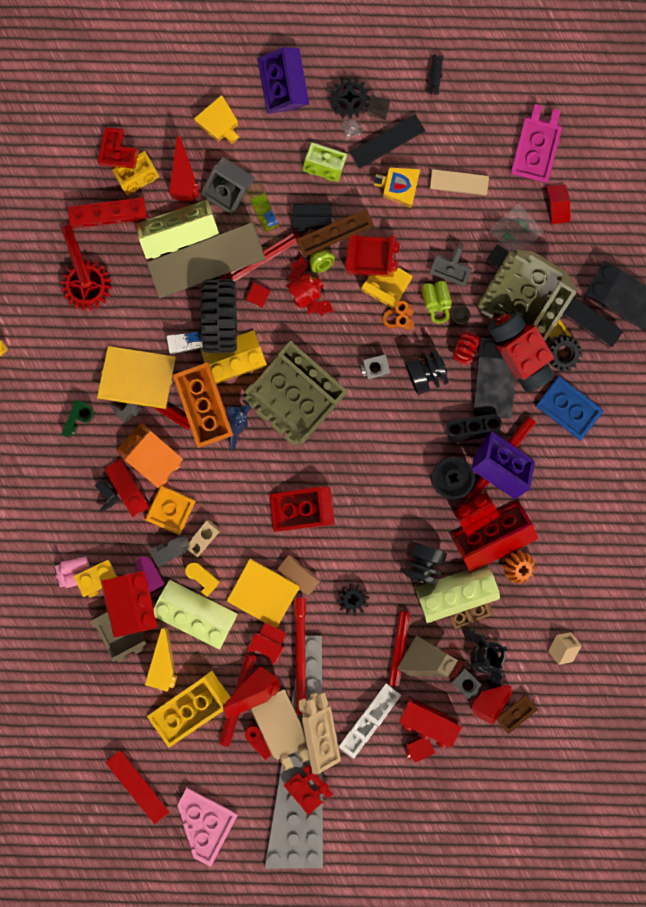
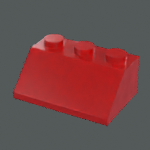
[101,571,158,638]
[399,697,462,749]

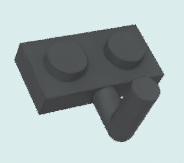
[430,242,472,287]

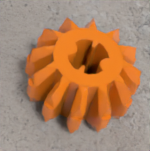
[503,551,536,584]

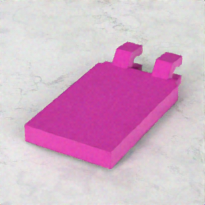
[511,104,562,183]

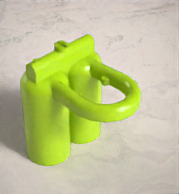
[421,281,452,324]

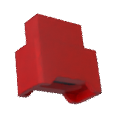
[247,622,287,665]

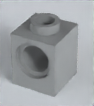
[361,354,390,380]

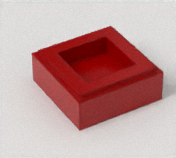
[245,283,271,308]

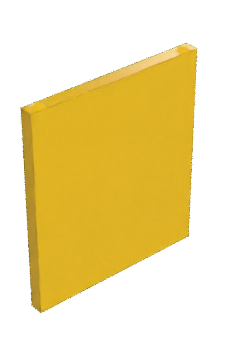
[227,559,300,628]

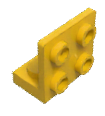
[361,268,412,309]

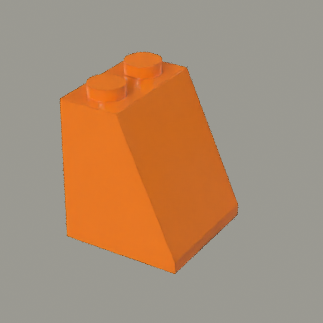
[116,422,183,488]

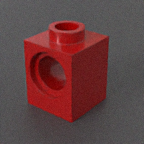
[404,737,435,763]

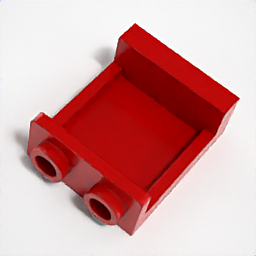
[345,234,400,277]

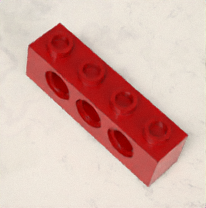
[68,197,148,229]

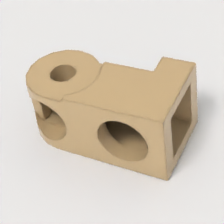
[188,520,222,558]

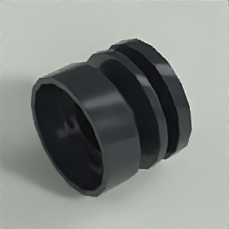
[403,347,449,395]
[399,540,447,584]

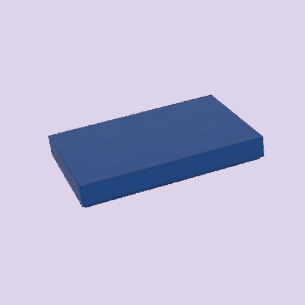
[535,376,604,441]

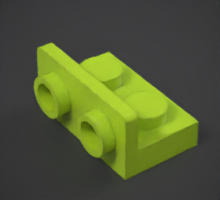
[303,142,348,182]

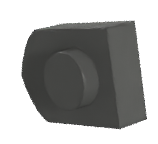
[111,403,142,423]

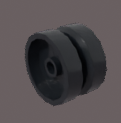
[431,457,475,500]

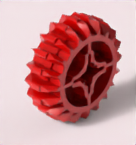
[60,259,112,311]

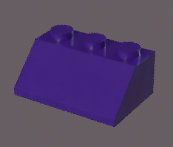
[257,47,309,114]
[471,431,535,499]

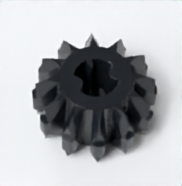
[337,583,370,616]

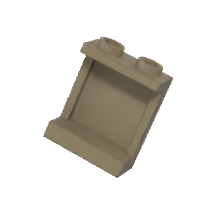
[91,612,148,663]

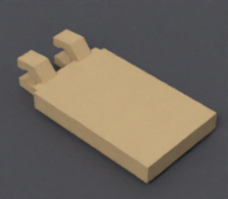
[250,689,310,771]
[299,693,341,774]

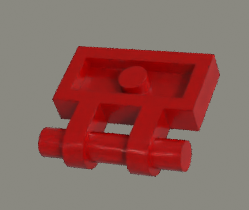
[283,764,333,815]

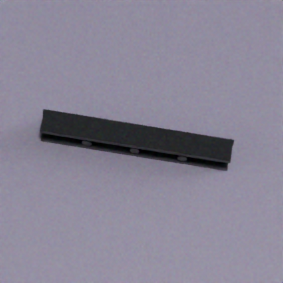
[486,244,624,348]

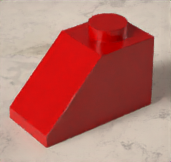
[471,685,512,725]

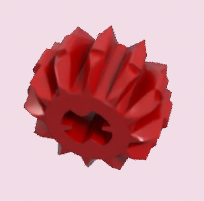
[453,331,480,365]

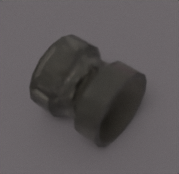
[450,305,471,326]

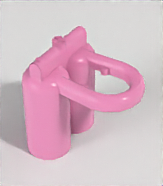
[55,556,90,588]

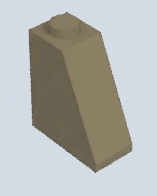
[397,635,458,677]

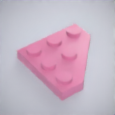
[177,787,238,867]

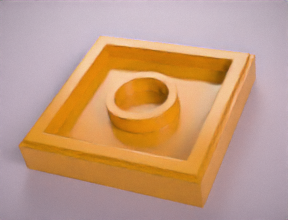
[145,485,196,536]

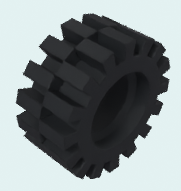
[548,335,582,371]

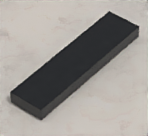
[350,114,425,170]

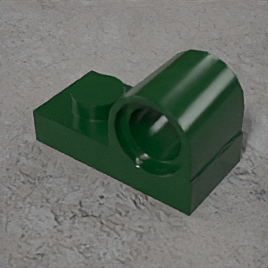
[61,399,95,439]

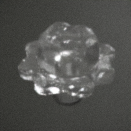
[341,119,363,139]

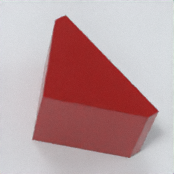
[546,184,571,225]

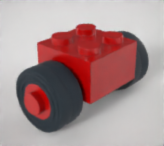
[488,311,554,392]

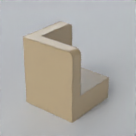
[549,632,582,665]

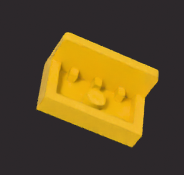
[73,559,118,598]

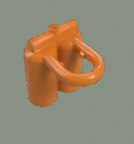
[383,301,415,331]

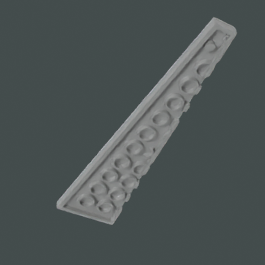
[265,636,323,869]

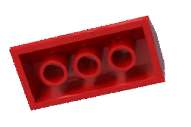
[450,500,539,573]

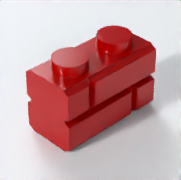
[453,493,500,536]

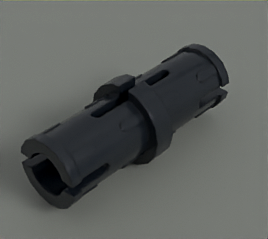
[427,55,444,95]

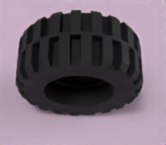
[201,279,237,353]

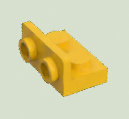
[112,151,159,195]

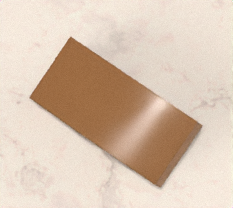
[277,555,321,596]
[450,603,493,629]

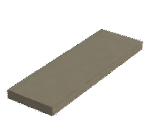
[147,223,266,299]

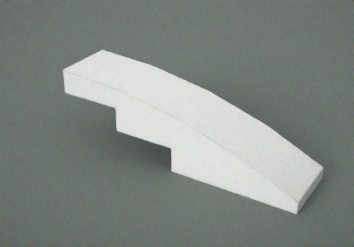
[338,684,401,759]

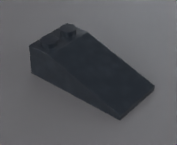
[583,261,646,332]
[473,338,516,419]

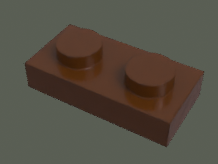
[496,695,538,734]

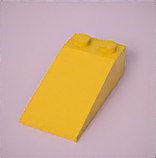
[147,671,230,748]

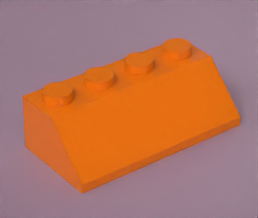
[173,362,234,448]

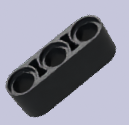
[446,414,502,442]

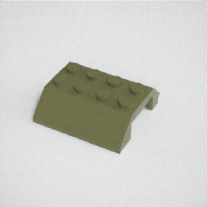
[477,250,578,341]
[243,341,348,447]

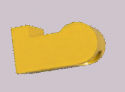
[185,563,220,597]

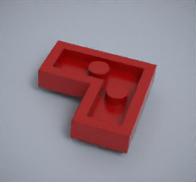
[97,128,139,169]

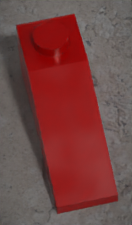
[104,459,151,518]
[222,667,280,719]

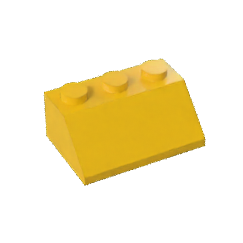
[200,330,267,384]

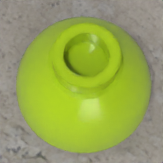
[310,249,335,273]

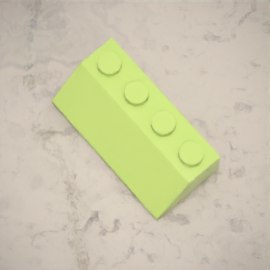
[136,199,219,259]
[415,565,500,623]
[153,580,238,650]

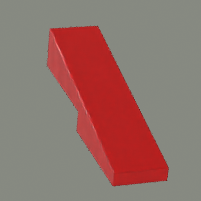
[105,750,170,825]

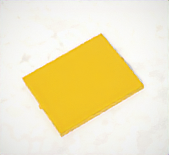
[97,346,176,409]

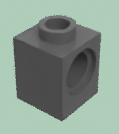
[450,668,481,699]

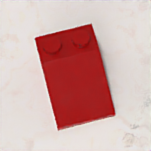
[169,136,200,202]
[270,487,335,532]

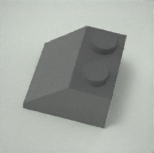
[200,157,255,215]

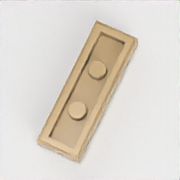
[430,169,489,196]

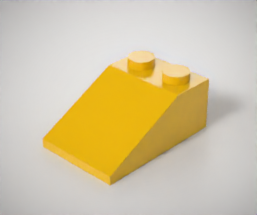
[145,627,177,691]

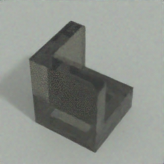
[367,93,390,120]

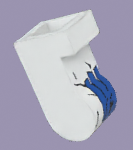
[167,332,203,355]

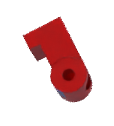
[245,725,271,760]

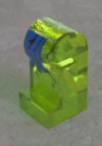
[250,193,279,233]

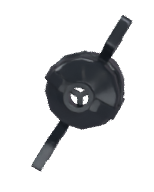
[462,627,508,689]

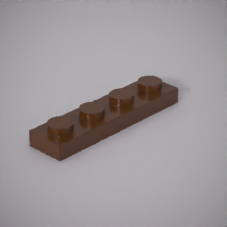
[296,208,374,257]

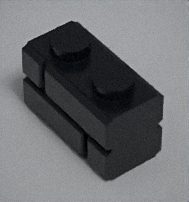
[293,204,331,233]

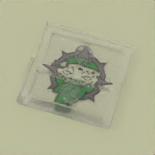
[489,203,544,252]

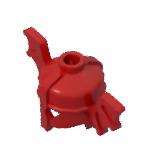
[285,256,334,317]

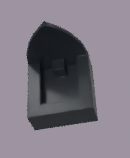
[95,480,120,512]

